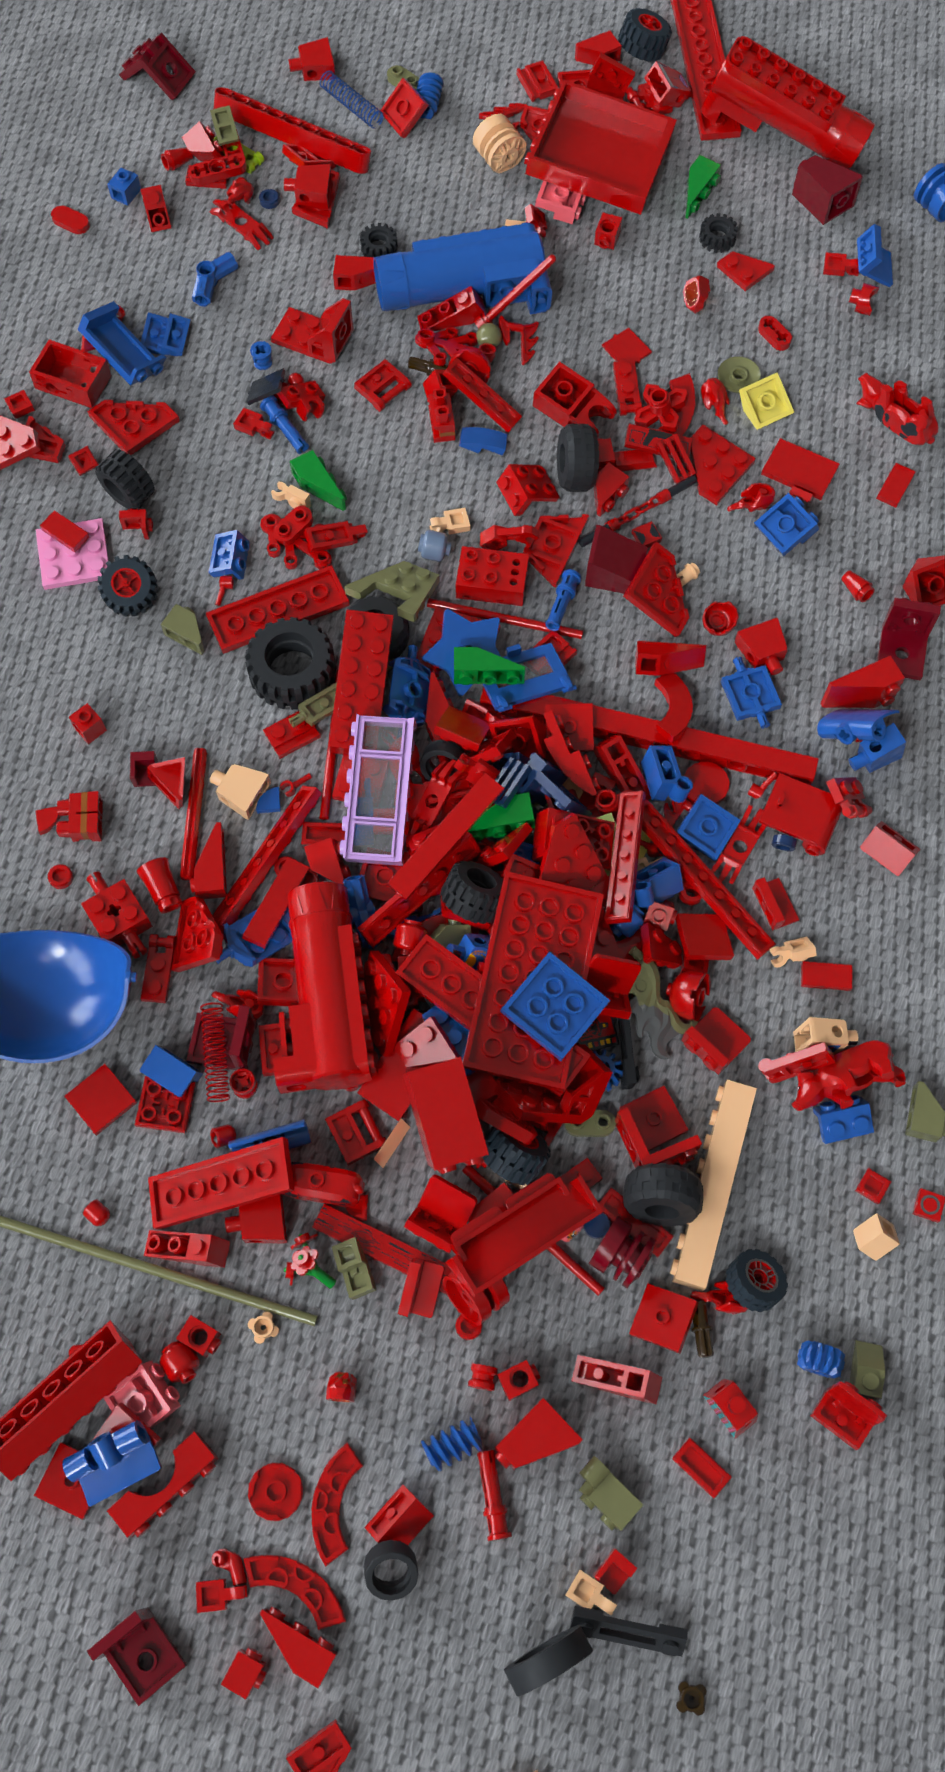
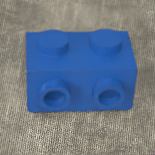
[813,1095,874,1144]

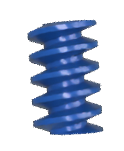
[416,72,444,119]
[421,1416,482,1472]

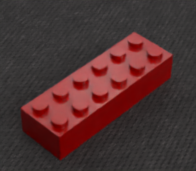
[329,609,393,755]
[0,1320,142,1481]

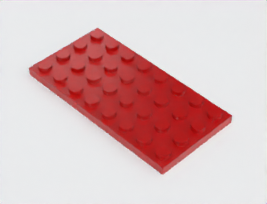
[462,871,604,1091]

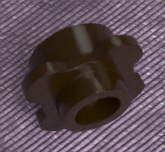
[676,1681,707,1716]

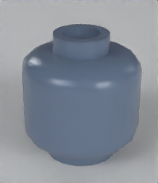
[418,530,451,562]

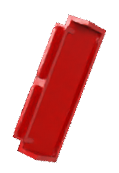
[445,1173,604,1297]

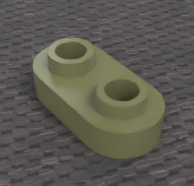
[387,65,419,90]
[564,1110,616,1137]

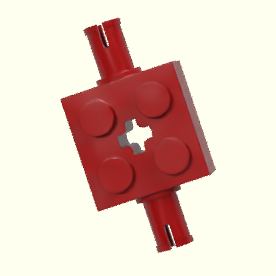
[81,871,153,958]

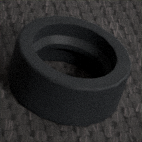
[419,740,465,781]
[364,1540,419,1601]

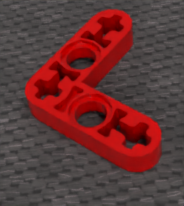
[188,126,247,186]
[475,1096,537,1145]

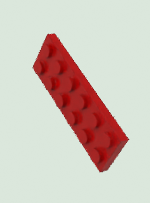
[206,565,350,654]
[148,1137,295,1230]

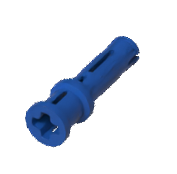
[260,395,309,454]
[545,569,582,631]

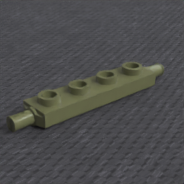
[289,658,394,728]

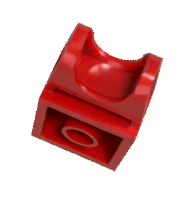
[533,361,617,438]

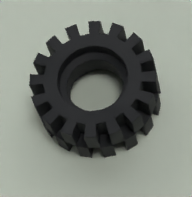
[699,213,738,253]
[360,223,398,257]

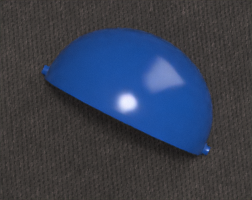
[0,930,137,1063]

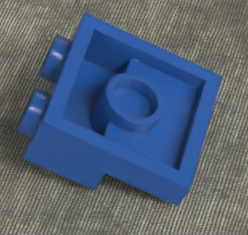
[754,493,819,556]

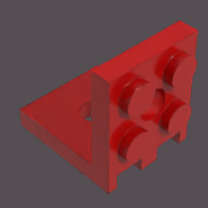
[615,1107,702,1169]

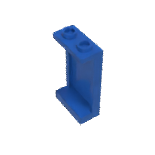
[78,301,166,386]

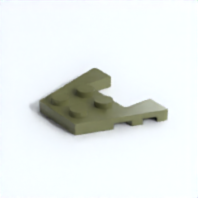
[344,561,440,622]

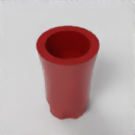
[136,857,183,914]

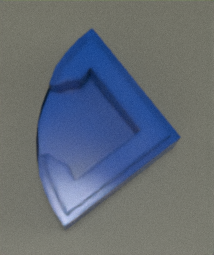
[256,787,281,814]

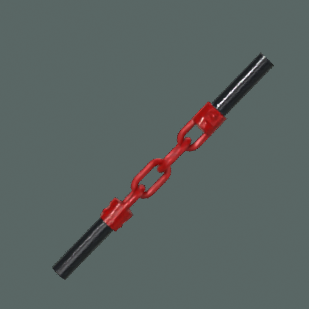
[578,475,697,548]

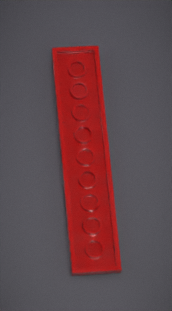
[671,0,741,141]

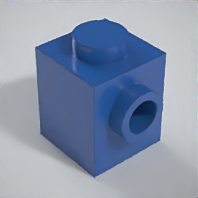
[107,168,141,206]

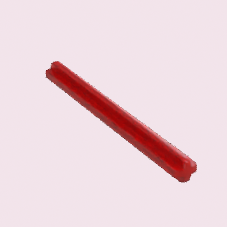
[180,748,207,881]

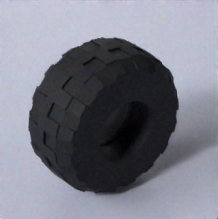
[557,424,599,492]
[341,596,409,660]
[623,1163,703,1227]

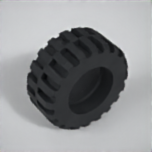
[245,617,336,710]

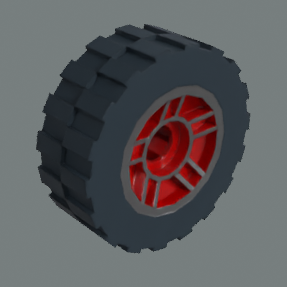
[726,1249,788,1312]

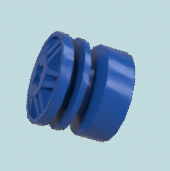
[914,163,945,223]

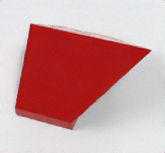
[147,757,185,809]

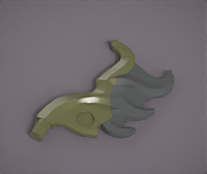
[628,946,698,1059]

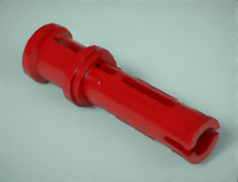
[477,1450,512,1541]

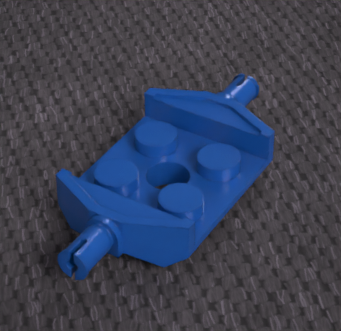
[382,645,431,739]
[216,908,292,967]

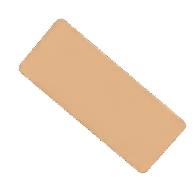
[374,1119,410,1168]

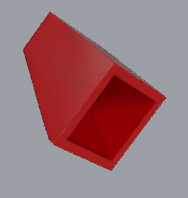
[495,1398,583,1470]

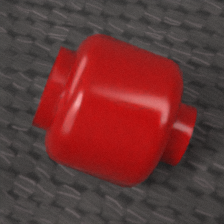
[393,919,428,956]
[159,1341,200,1384]

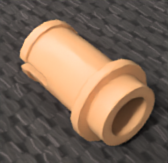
[677,563,700,587]

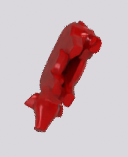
[792,1040,906,1111]

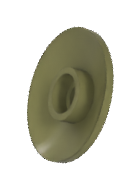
[717,356,761,393]

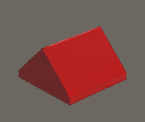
[488,715,547,759]

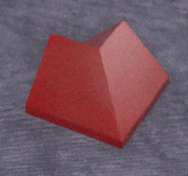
[902,555,945,606]

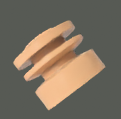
[473,114,526,173]

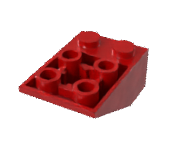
[532,807,615,870]

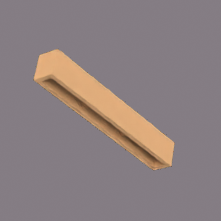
[669,1080,757,1291]

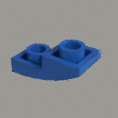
[459,427,507,455]

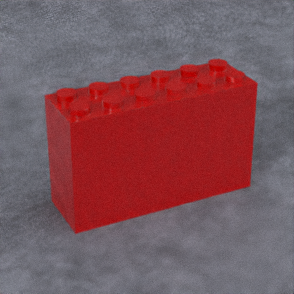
[402,1057,489,1174]

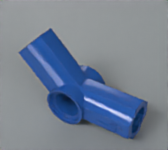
[192,252,238,307]
[343,875,383,949]

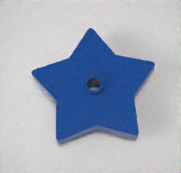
[422,609,501,697]

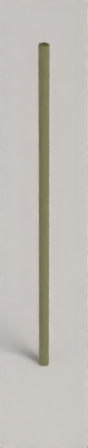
[0,1216,318,1327]

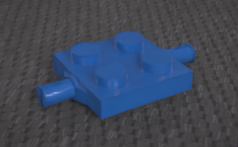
[721,657,782,729]

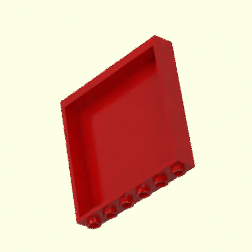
[524,80,677,215]

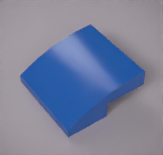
[141,312,191,356]

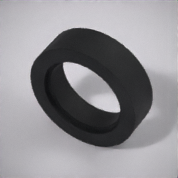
[504,1625,593,1696]

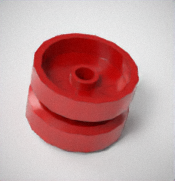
[443,1271,510,1326]

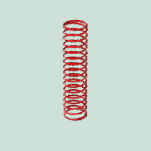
[200,1002,230,1102]

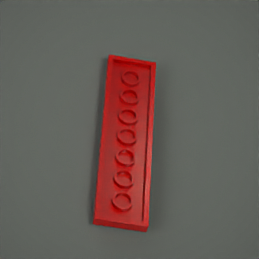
[395,934,591,1098]

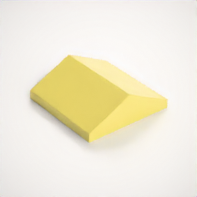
[739,372,795,430]

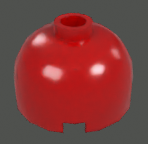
[666,970,711,1021]

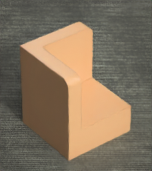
[853,1213,900,1260]

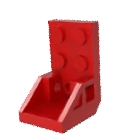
[271,298,354,364]
[495,1044,613,1124]

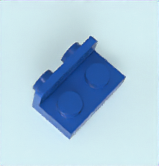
[209,530,250,580]

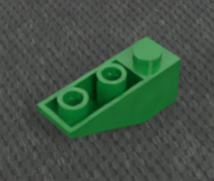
[685,155,721,219]
[289,450,347,511]
[454,647,525,685]
[468,792,535,842]

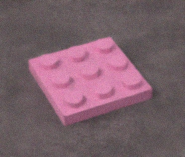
[36,518,109,590]

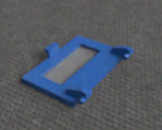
[482,643,577,712]

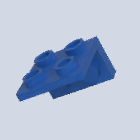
[857,224,893,287]

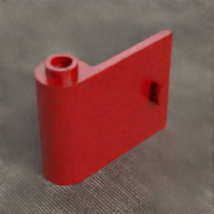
[759,773,843,856]

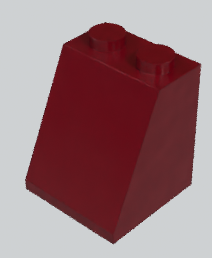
[792,155,863,225]
[585,525,648,594]

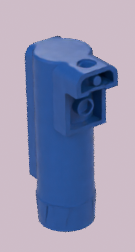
[373,223,552,314]

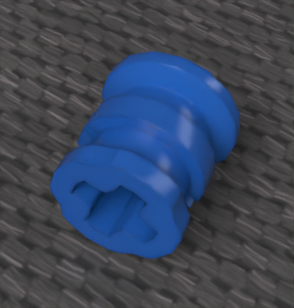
[250,341,272,370]

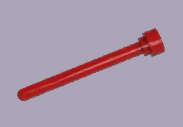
[474,254,556,328]

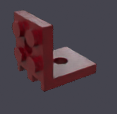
[119,32,196,100]
[877,598,941,681]
[186,1005,257,1070]
[86,1607,187,1706]

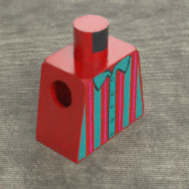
[703,1379,758,1439]

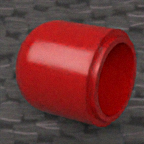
[210,1124,237,1148]
[83,1199,110,1227]

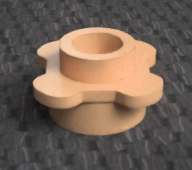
[248,1311,279,1344]

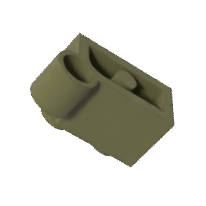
[578,1456,643,1531]

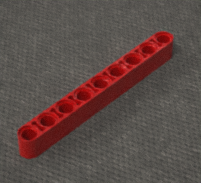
[213,87,371,174]

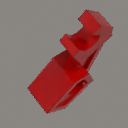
[480,525,540,550]

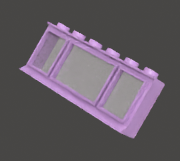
[340,714,417,866]

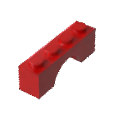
[107,1432,219,1538]

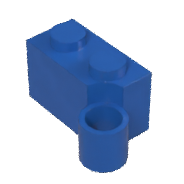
[640,745,693,803]
[634,857,684,909]

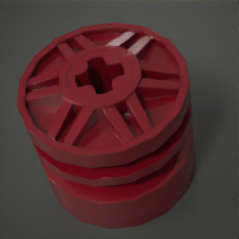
[589,1216,656,1289]

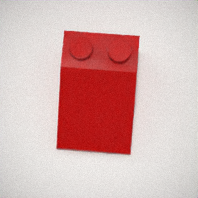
[820,656,905,708]

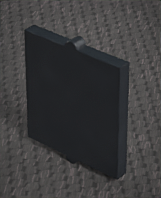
[247,368,286,405]

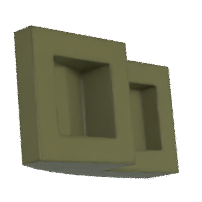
[210,105,239,146]
[332,1237,377,1300]

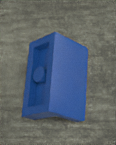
[140,1045,204,1097]

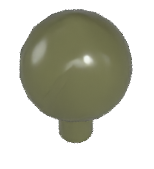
[476,323,502,348]

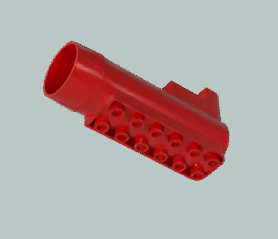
[701,36,875,169]
[273,882,377,1094]

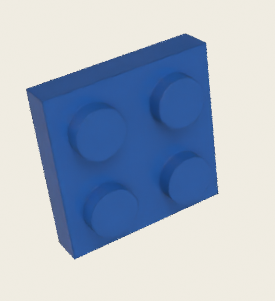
[676,794,741,861]

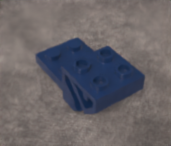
[493,752,593,817]

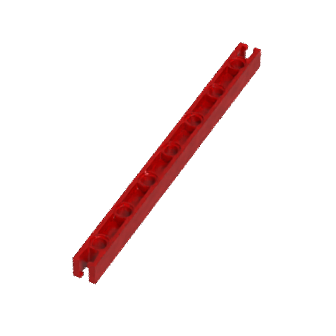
[480,684,819,785]

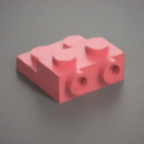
[535,181,586,225]
[104,1360,181,1428]

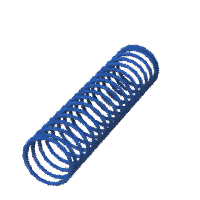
[320,70,383,129]

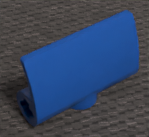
[817,709,900,745]
[228,1119,312,1152]
[62,1420,161,1507]

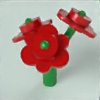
[284,1233,336,1289]

